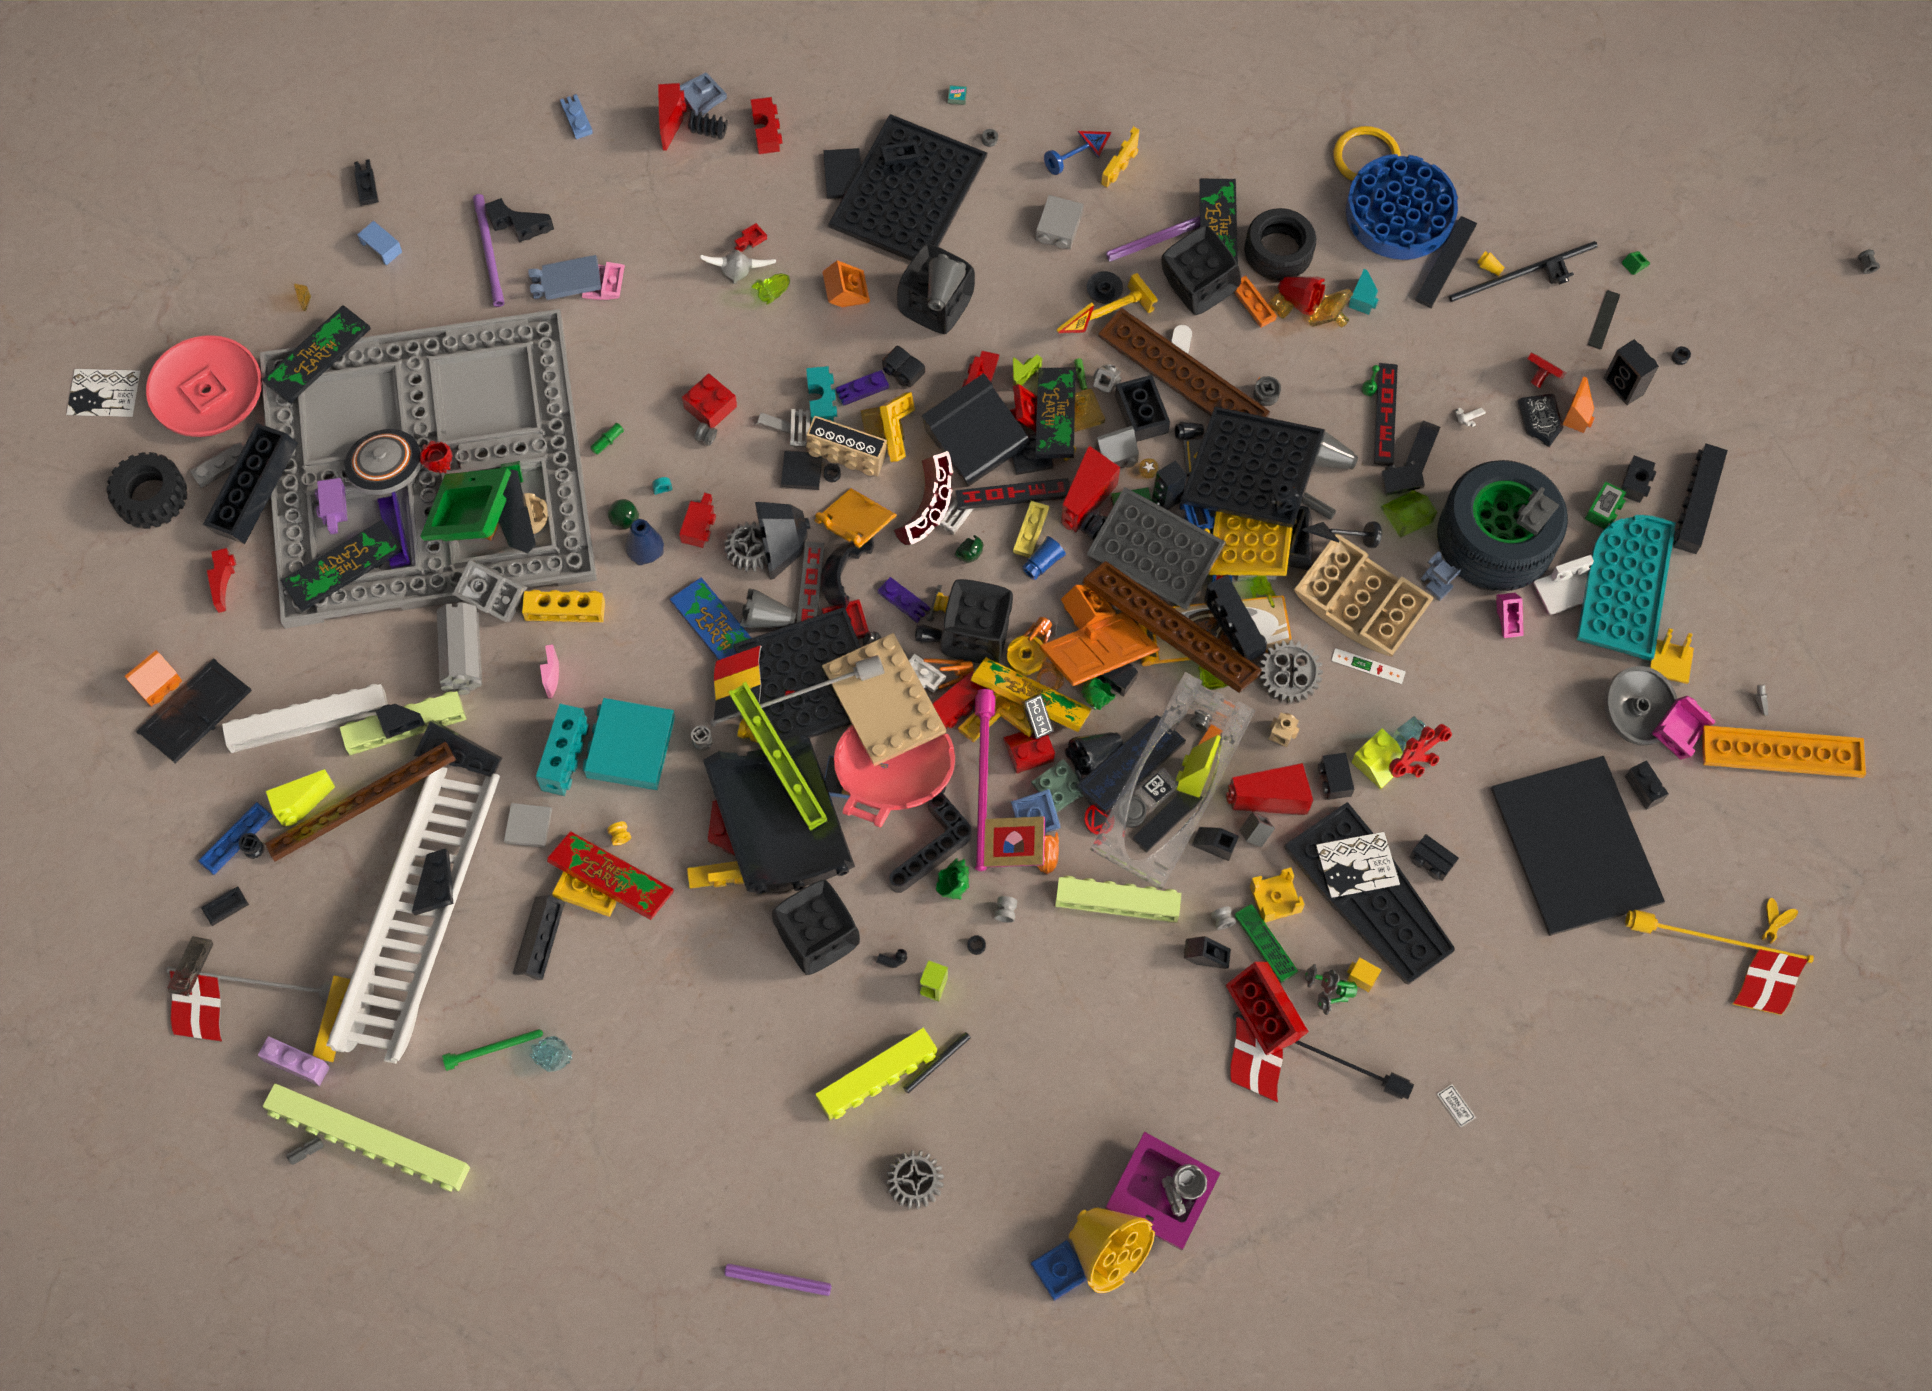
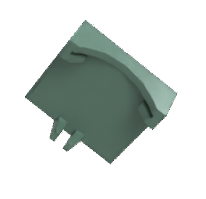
[1031,759,1084,812]

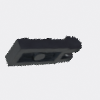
[354,159,379,206]

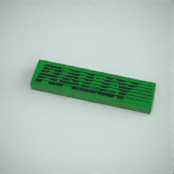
[1234,904,1298,983]

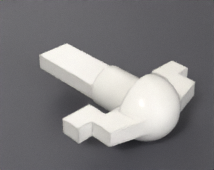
[1456,408,1485,427]

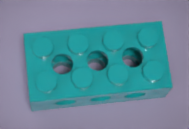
[536,703,590,796]

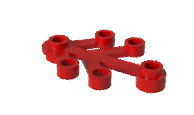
[1389,724,1452,778]

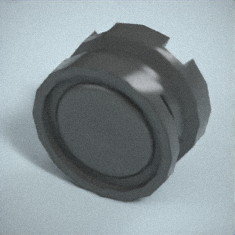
[1253,376,1281,406]
[1118,796,1147,828]

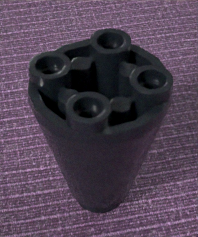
[1065,732,1123,776]

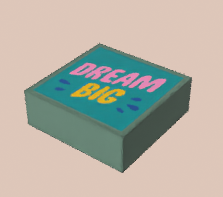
[948,85,967,105]

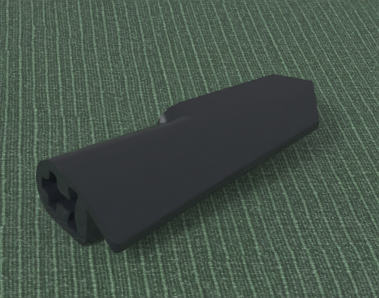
[498,470,536,554]

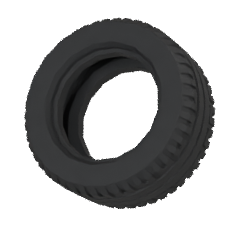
[1244,208,1317,280]

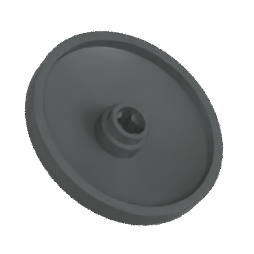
[1604,666,1677,745]

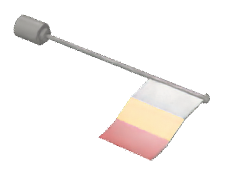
[710,646,885,726]

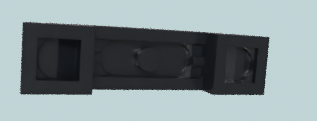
[1406,420,1441,473]

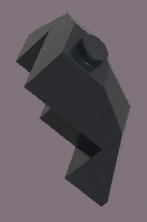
[755,502,810,580]

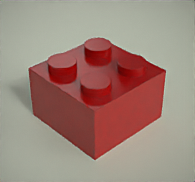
[682,373,737,428]

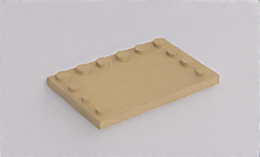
[822,633,946,767]

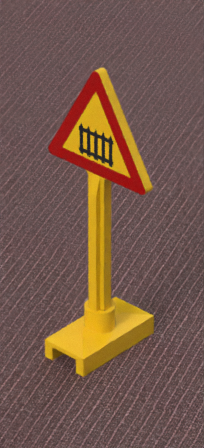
[1056,273,1158,333]

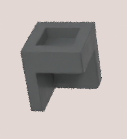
[1239,811,1275,847]

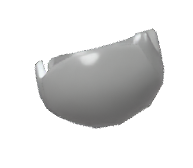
[1173,1164,1207,1199]

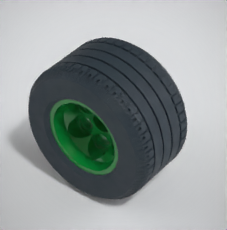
[1437,460,1568,591]

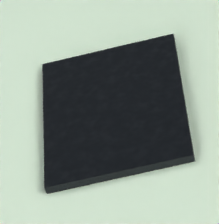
[828,114,988,261]
[1491,756,1665,936]

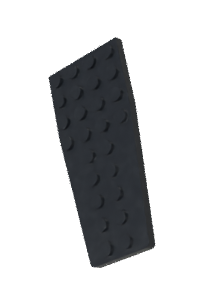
[1284,802,1455,985]

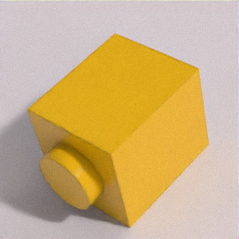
[1347,957,1382,992]

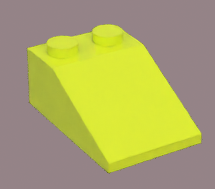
[1175,735,1221,798]
[266,769,335,826]

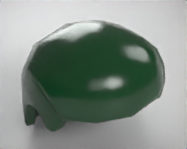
[607,499,639,529]
[954,535,984,563]

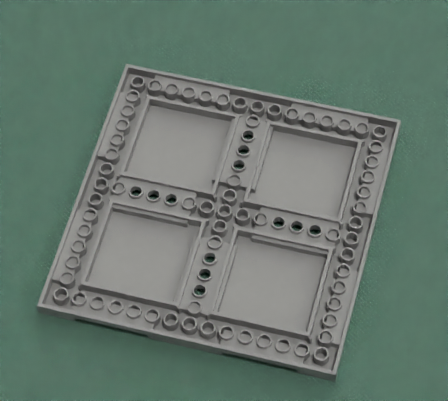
[260,309,597,628]

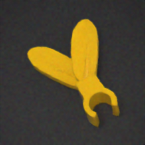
[1762,898,1798,944]

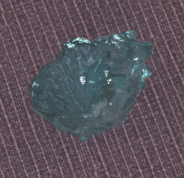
[530,1036,573,1072]

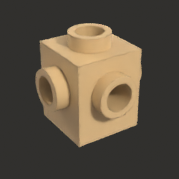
[1269,712,1300,747]

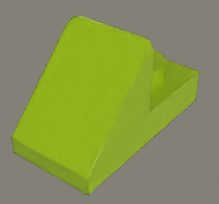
[1012,354,1042,386]

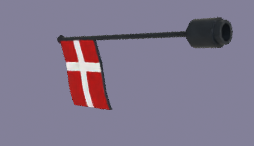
[1230,1012,1414,1103]

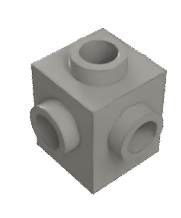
[1093,364,1122,393]

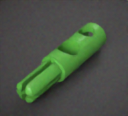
[1074,358,1087,391]

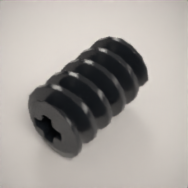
[688,109,728,140]

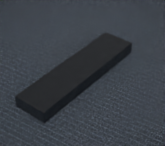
[1133,791,1203,853]

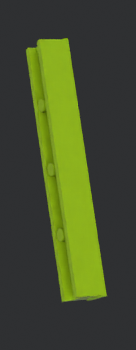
[729,682,828,831]

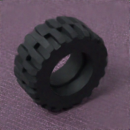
[106,452,188,529]

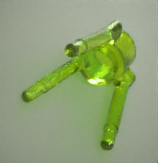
[1250,575,1276,608]

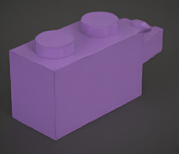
[315,478,348,534]

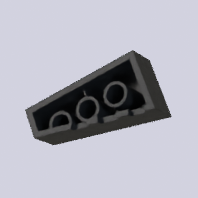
[1204,574,1267,661]

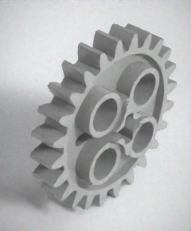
[1259,639,1323,704]

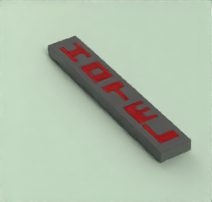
[797,542,825,623]

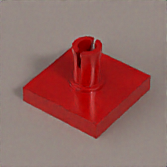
[1527,352,1567,388]
[1010,384,1037,432]

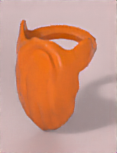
[1037,832,1059,874]

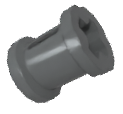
[1858,249,1880,274]

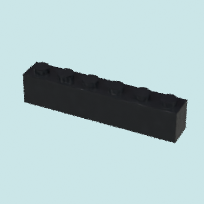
[1673,443,1728,554]

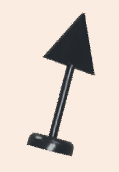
[1302,521,1382,548]

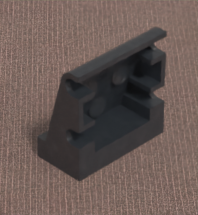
[921,373,1030,487]

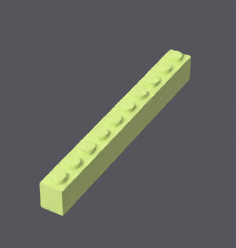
[263,1084,470,1192]

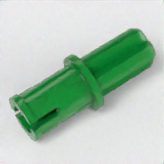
[590,422,624,455]

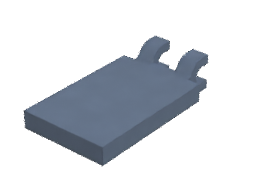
[528,255,601,300]

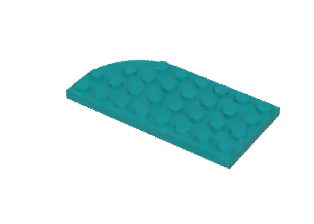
[1576,515,1676,661]

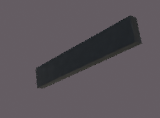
[1415,216,1477,309]

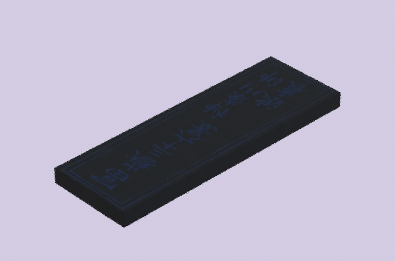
[1075,715,1186,815]

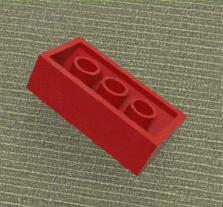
[1226,962,1309,1055]

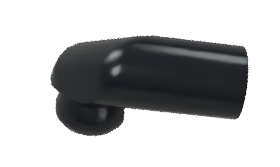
[877,949,907,968]

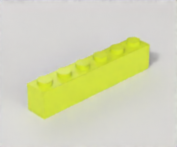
[816,1027,937,1120]

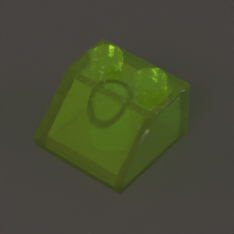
[1381,491,1437,538]

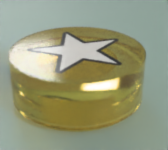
[1139,458,1158,478]

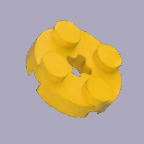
[1007,636,1047,676]

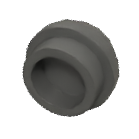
[863,631,881,646]

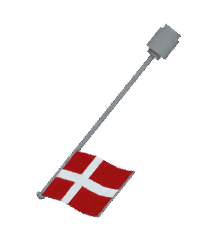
[166,965,332,1042]

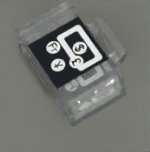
[1134,767,1179,814]

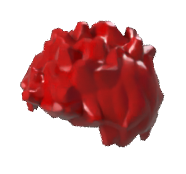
[420,440,453,474]

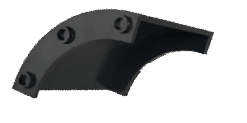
[703,734,855,895]

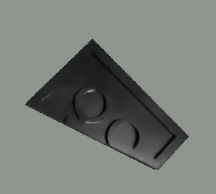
[412,848,454,916]

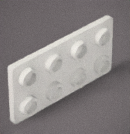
[1533,555,1594,615]

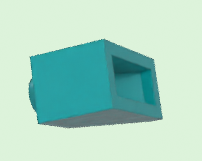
[1349,269,1379,315]

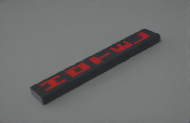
[1374,363,1398,466]
[955,478,1070,510]

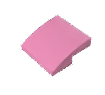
[582,262,625,300]
[540,644,559,699]

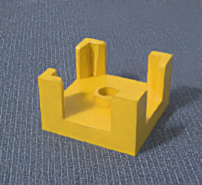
[1250,867,1305,923]

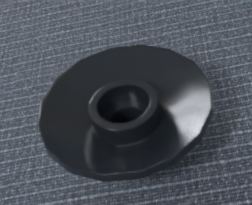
[1087,271,1123,304]

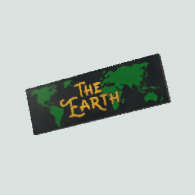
[1199,178,1238,264]
[262,305,371,404]
[1035,367,1076,459]
[280,520,403,612]

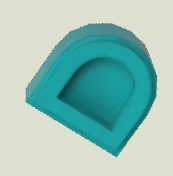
[652,477,673,495]

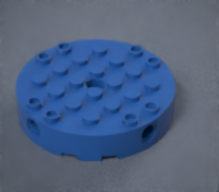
[1346,154,1458,260]

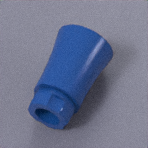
[1022,536,1066,580]

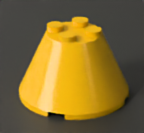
[1069,1207,1155,1293]

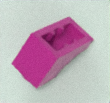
[1496,592,1524,638]

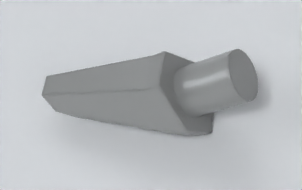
[1755,684,1768,716]

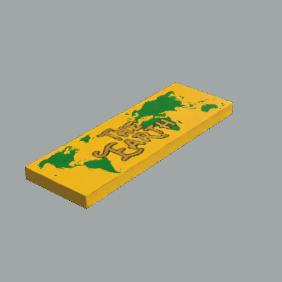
[971,657,1092,732]

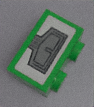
[1585,481,1626,530]

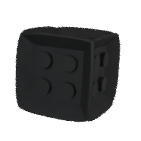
[1161,225,1241,315]
[897,244,975,334]
[941,579,1013,664]
[772,879,860,975]

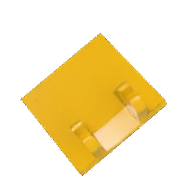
[1650,628,1694,684]

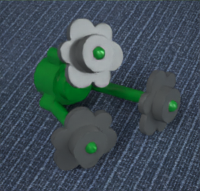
[1305,964,1357,1015]

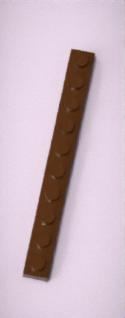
[265,742,456,862]

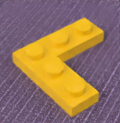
[880,392,915,462]
[958,692,1032,742]

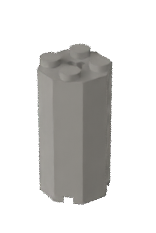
[437,602,482,695]

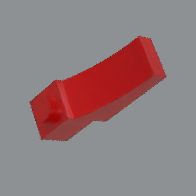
[207,548,237,613]

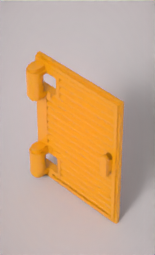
[814,488,897,548]

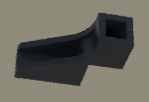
[485,198,554,242]

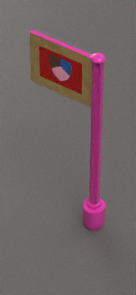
[975,689,1045,871]

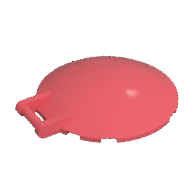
[834,725,955,828]

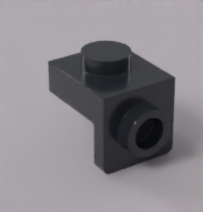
[1543,256,1574,285]

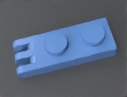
[560,94,593,139]

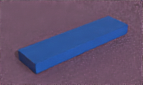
[198,802,273,875]

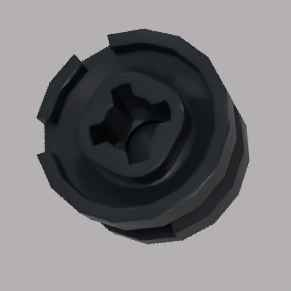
[1080,509,1107,540]

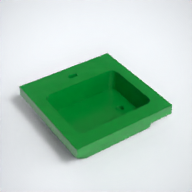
[420,468,511,541]

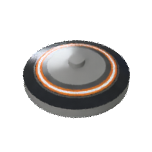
[344,429,422,495]

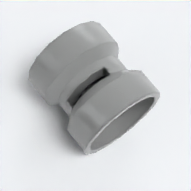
[691,725,713,751]
[994,896,1017,923]

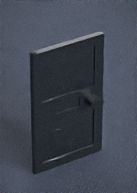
[136,658,252,764]

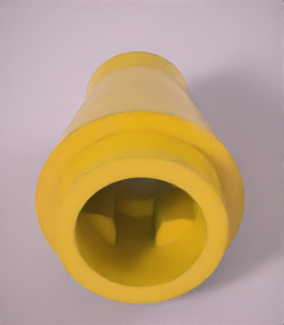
[1477,251,1505,276]

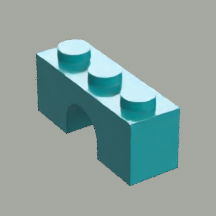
[806,366,838,423]

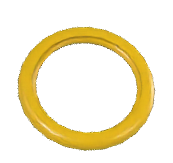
[1333,126,1401,181]

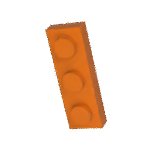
[1234,275,1277,328]

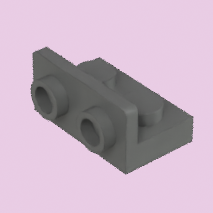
[1516,487,1559,536]

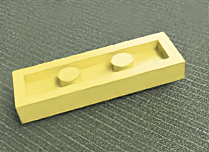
[1013,501,1049,558]

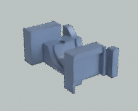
[1421,551,1461,601]

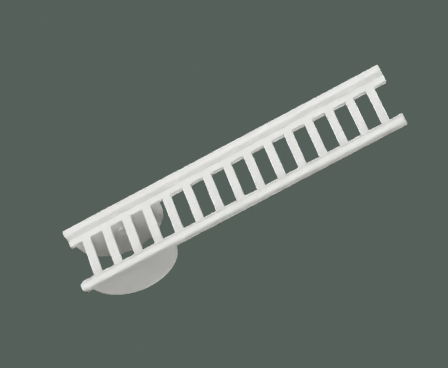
[326,767,500,1064]

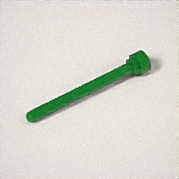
[442,1029,543,1071]

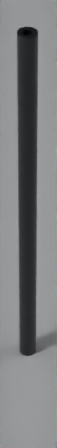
[1449,241,1598,302]

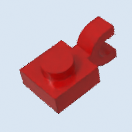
[735,223,767,252]

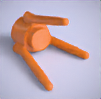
[1022,617,1052,644]
[924,658,974,689]

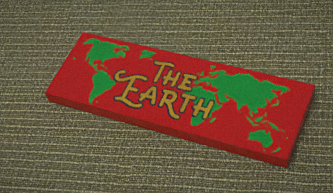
[547,831,674,920]

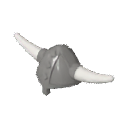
[700,250,776,284]

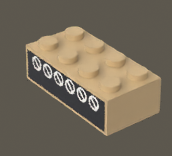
[806,416,887,477]

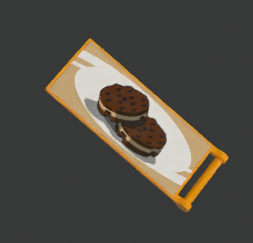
[1137,595,1292,666]

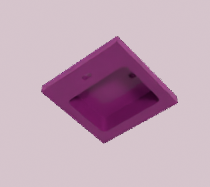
[1105,1132,1221,1251]

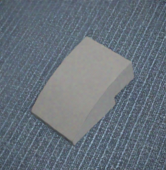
[452,560,528,622]

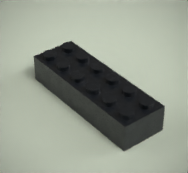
[203,423,298,544]

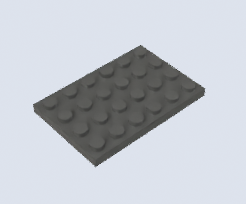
[1087,487,1226,610]

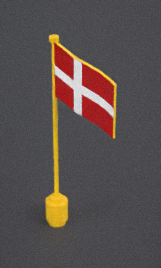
[1625,910,1814,1015]

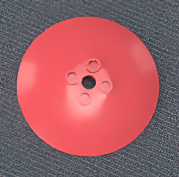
[146,335,262,437]

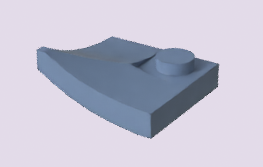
[680,72,727,117]

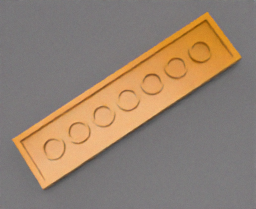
[1702,725,1866,778]

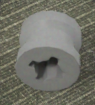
[1211,907,1236,930]

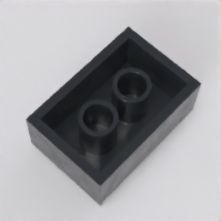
[1603,339,1659,405]
[1115,375,1170,442]

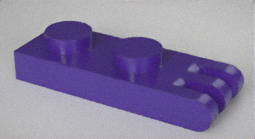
[835,370,889,406]
[878,577,931,623]

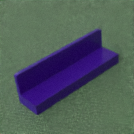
[378,492,411,569]

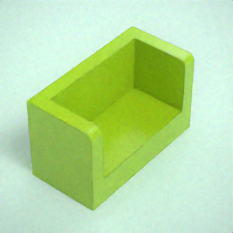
[920,960,948,1002]

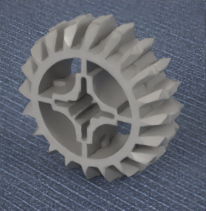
[724,521,767,572]
[886,1150,944,1209]

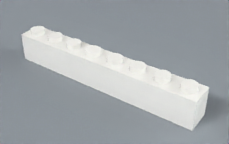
[222,684,388,753]

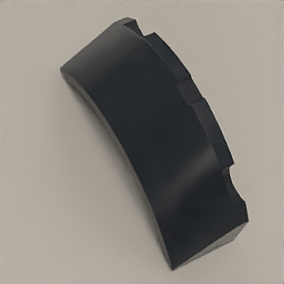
[821,537,874,609]

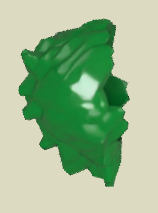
[1081,677,1116,710]
[936,858,969,900]

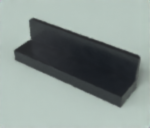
[513,895,565,980]

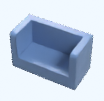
[357,221,402,265]

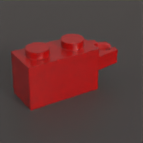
[679,492,716,548]

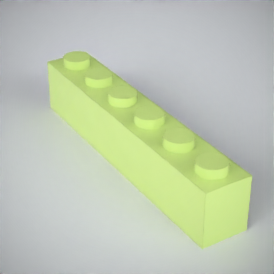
[340,691,467,755]
[1055,876,1182,923]

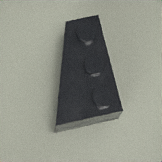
[1288,506,1313,570]

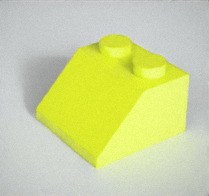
[1351,728,1403,789]

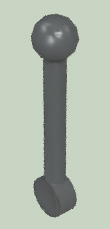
[926,584,942,621]

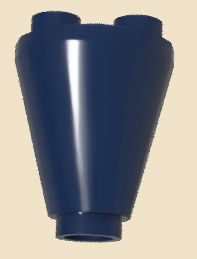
[625,519,664,565]

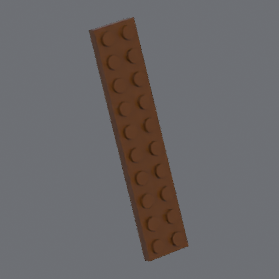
[1098,307,1270,417]
[1082,561,1262,693]

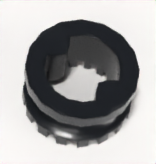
[1672,346,1691,365]
[824,463,841,483]
[967,935,986,955]

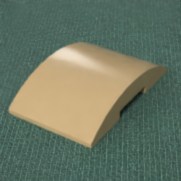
[1294,534,1434,657]

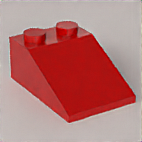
[658,83,687,151]

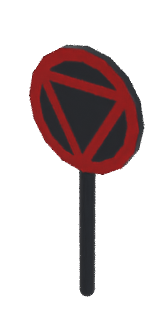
[1075,770,1115,835]

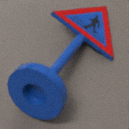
[1044,131,1112,175]

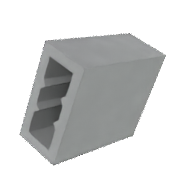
[1036,195,1084,250]

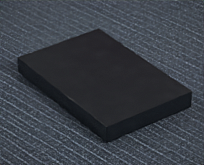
[823,148,862,199]

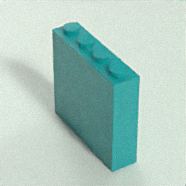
[582,698,675,790]

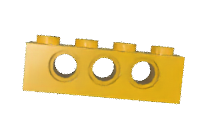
[522,590,605,622]

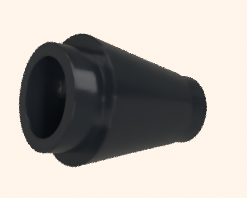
[1174,422,1204,441]
[915,624,943,643]

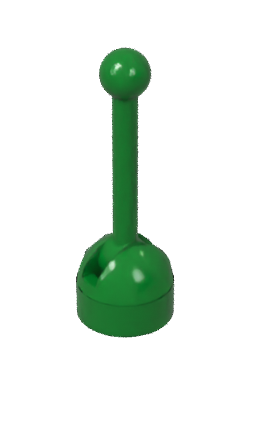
[1361,365,1379,396]

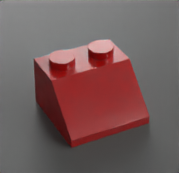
[1003,732,1055,774]

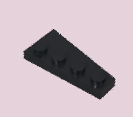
[414,720,502,776]

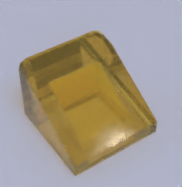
[294,284,311,311]

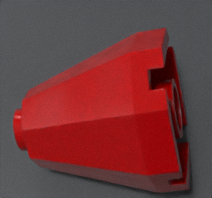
[1278,276,1325,316]

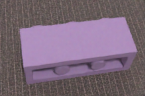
[258,1036,330,1086]

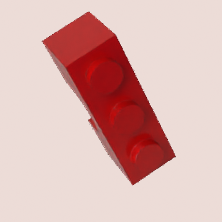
[750,97,783,154]

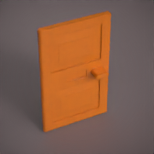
[1040,612,1160,686]

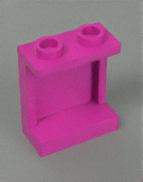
[1652,696,1715,760]

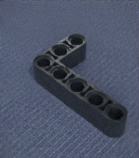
[889,792,972,893]

